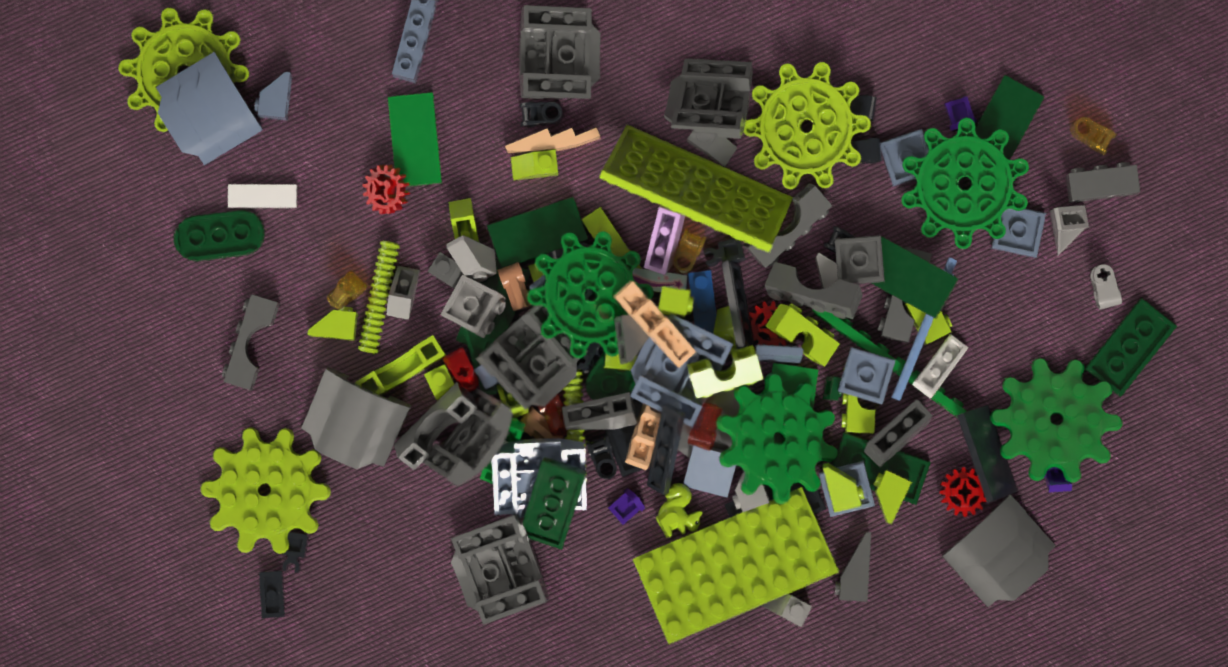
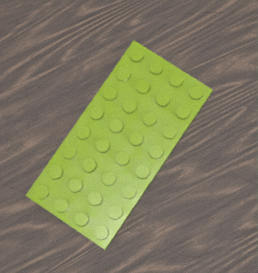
[599,125,793,252]
[633,487,839,644]

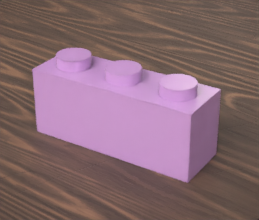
[644,205,685,275]

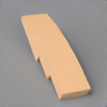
[505,127,600,154]
[614,281,695,367]
[625,403,661,470]

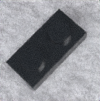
[259,571,286,618]

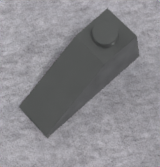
[562,393,638,430]
[834,532,871,602]

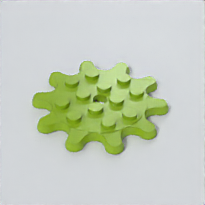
[119,8,249,132]
[743,62,871,189]
[200,427,331,554]

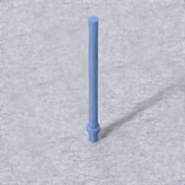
[892,258,957,401]

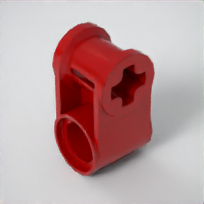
[442,347,479,392]

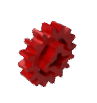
[362,165,410,214]
[749,301,787,346]
[938,467,987,517]

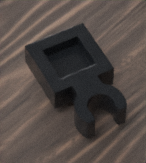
[704,238,746,267]
[282,532,309,573]

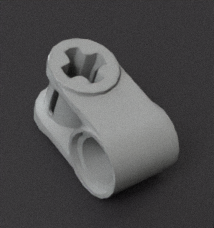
[1090,264,1122,310]

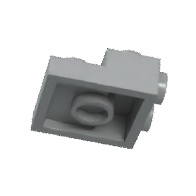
[440,275,506,338]

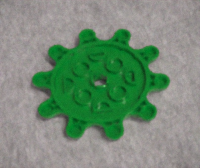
[901,118,1029,249]
[527,231,654,358]
[990,358,1123,483]
[716,373,838,504]

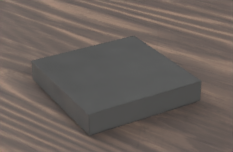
[835,235,884,284]

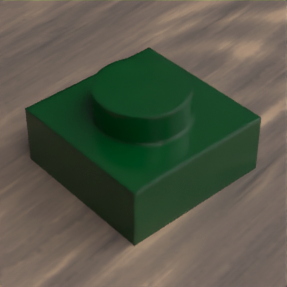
[822,376,842,401]

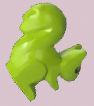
[656,483,702,538]

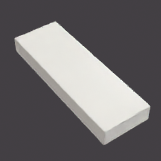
[228,184,297,208]
[912,334,968,399]

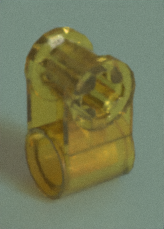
[1070,117,1117,155]
[673,228,707,274]
[327,270,368,309]

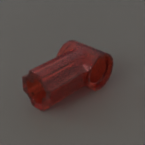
[537,394,568,436]
[688,402,723,452]

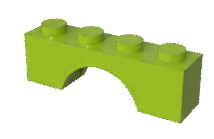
[355,335,446,396]

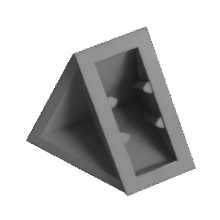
[1050,205,1089,256]

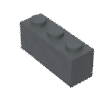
[1065,162,1140,203]
[864,399,933,467]

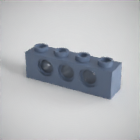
[392,0,438,83]

